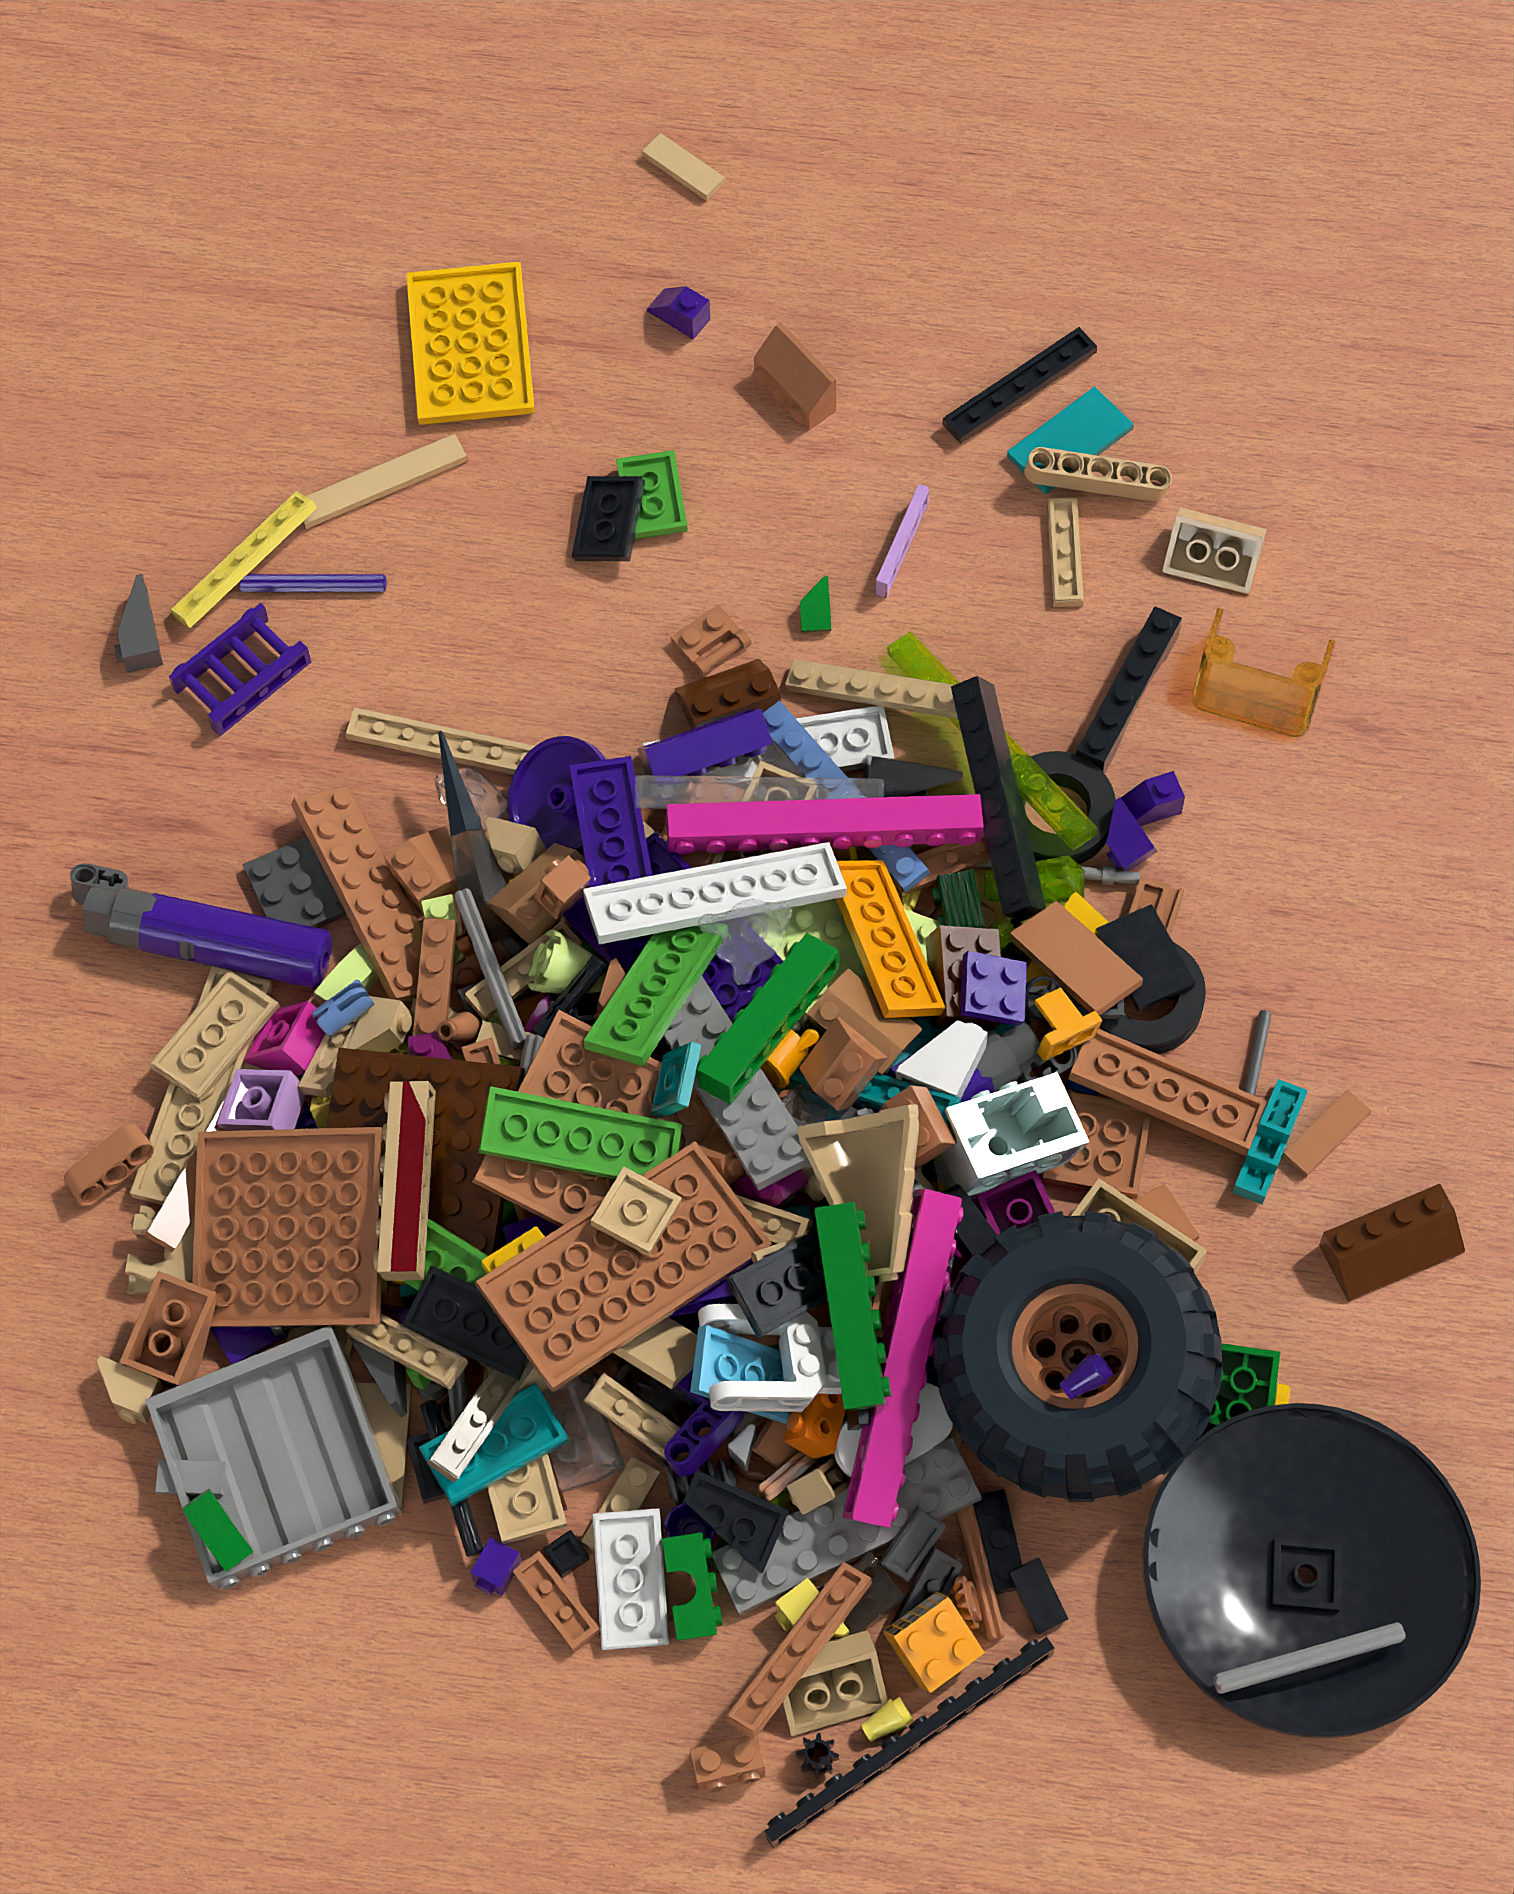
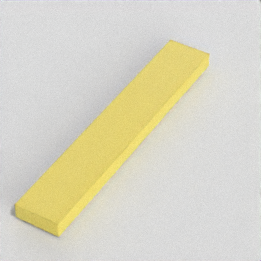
[169,491,317,628]

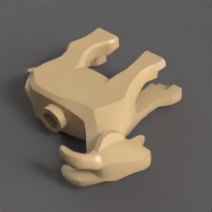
[125,1205,195,1295]

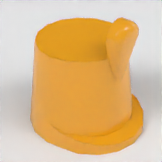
[761,1029,819,1088]

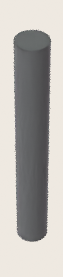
[1243,1010,1272,1096]

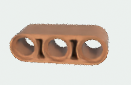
[64,1123,154,1206]

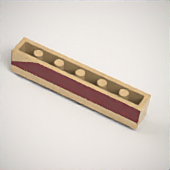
[373,1081,436,1281]

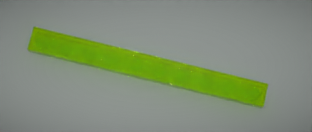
[887,631,1098,851]

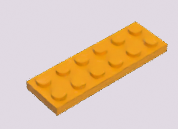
[836,860,946,1018]

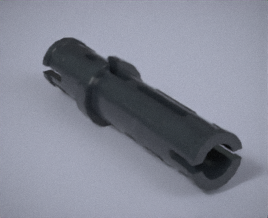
[532,955,609,1038]

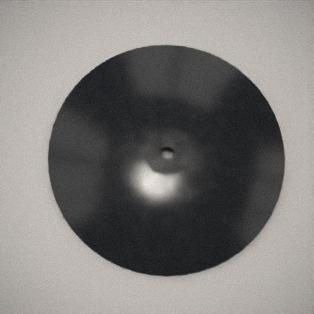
[1142,1403,1481,1738]

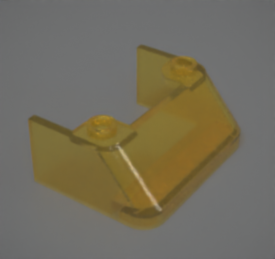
[1192,608,1335,737]

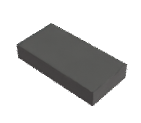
[879,1506,946,1582]

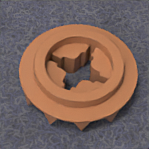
[953,1576,982,1631]

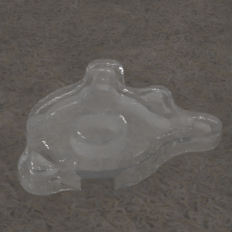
[698,898,792,985]

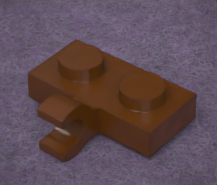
[451,932,512,991]

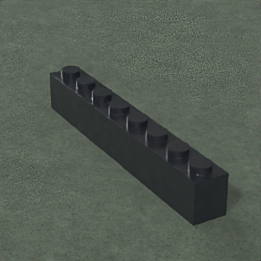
[951,676,1046,922]

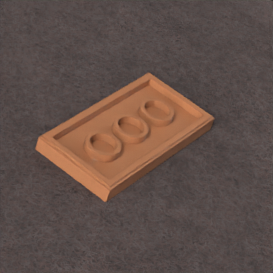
[1009,901,1143,1016]

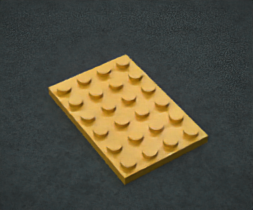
[406,261,535,425]

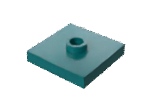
[650,1041,701,1118]

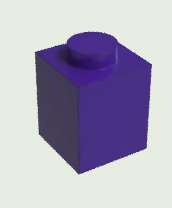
[470,1538,522,1596]

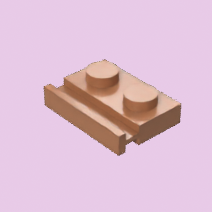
[1129,876,1184,936]

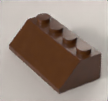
[1319,1184,1465,1302]

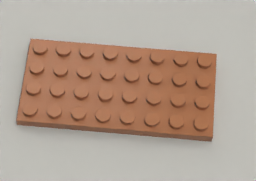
[476,1141,772,1392]

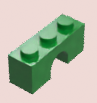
[662,1532,723,1641]

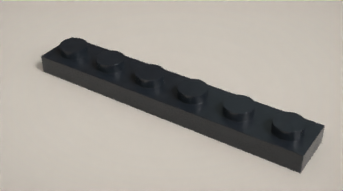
[942,327,1097,444]

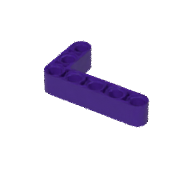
[664,1369,745,1477]

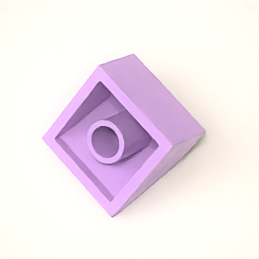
[217,1069,306,1131]

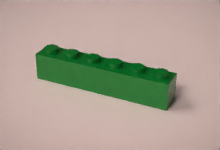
[696,933,839,1105]
[815,1202,892,1411]

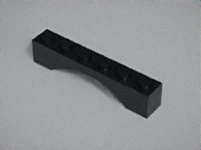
[1076,606,1182,774]

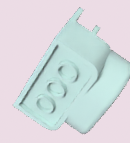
[934,1073,1089,1200]

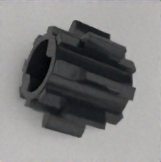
[796,1733,839,1779]

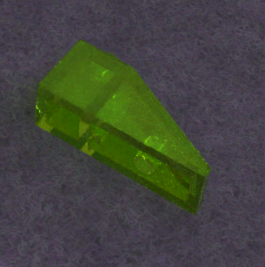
[984,855,1085,903]

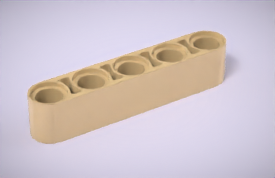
[1024,447,1172,502]

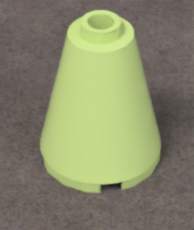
[528,929,609,994]

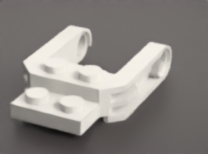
[698,1304,842,1412]

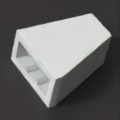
[896,1020,987,1100]

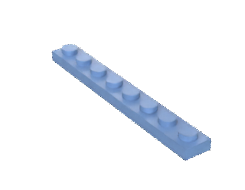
[763,700,930,893]

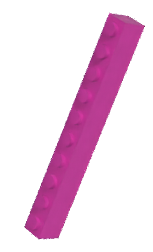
[666,794,984,855]
[842,1189,963,1528]

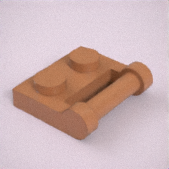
[671,604,751,677]

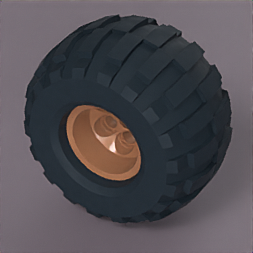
[934,1211,1222,1502]

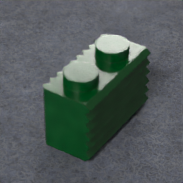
[932,869,985,928]

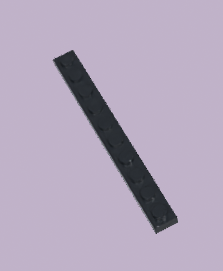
[765,1637,1055,1848]

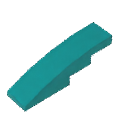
[1232,1079,1308,1205]

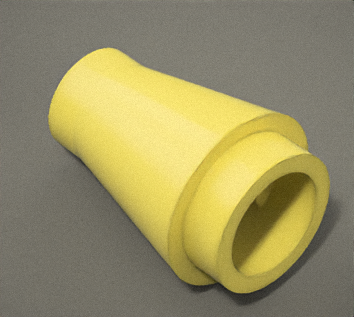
[860,1697,914,1742]

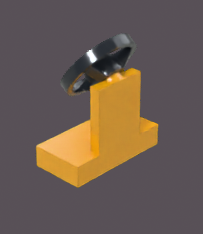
[1025,976,1103,1061]

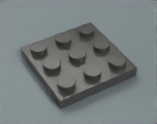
[242,837,347,928]

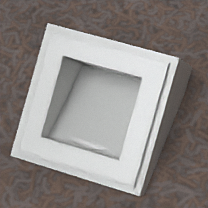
[728,1424,756,1472]

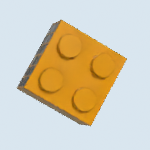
[882,1592,985,1693]

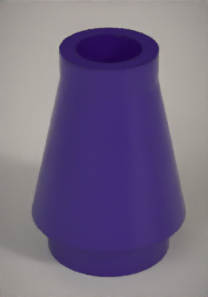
[1060,1353,1113,1400]

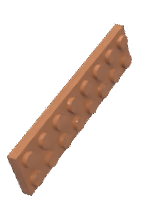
[291,786,423,1003]

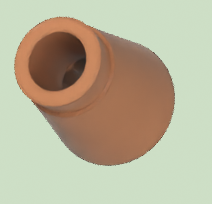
[437,1012,481,1043]

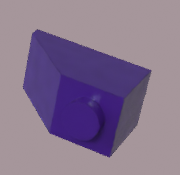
[647,286,711,339]
[1121,771,1185,826]
[1107,797,1158,871]

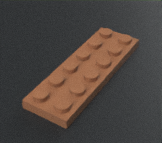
[1068,1029,1268,1156]

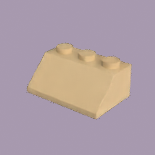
[1162,508,1267,594]
[782,1630,888,1736]

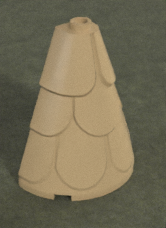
[797,1104,919,1282]

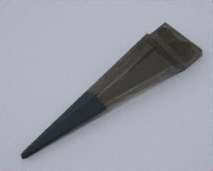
[438,730,529,958]

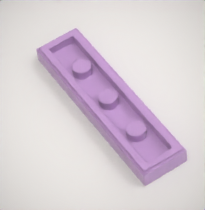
[876,484,929,598]

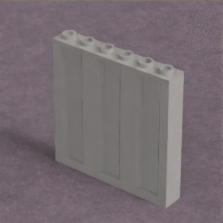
[145,1325,403,1590]

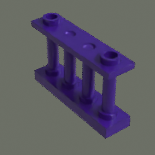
[169,603,312,736]

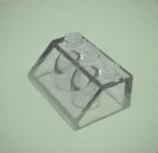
[541,1376,625,1493]

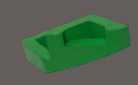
[800,576,832,632]

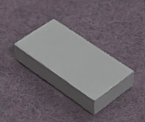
[155,1459,226,1496]

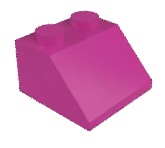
[244,1001,325,1076]

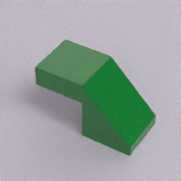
[182,1489,254,1572]

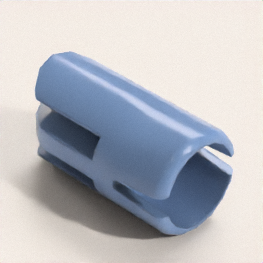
[312,979,375,1036]

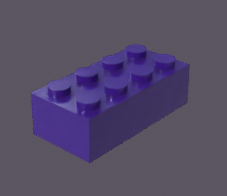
[637,709,773,788]

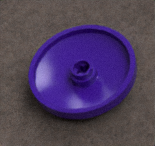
[508,736,606,854]

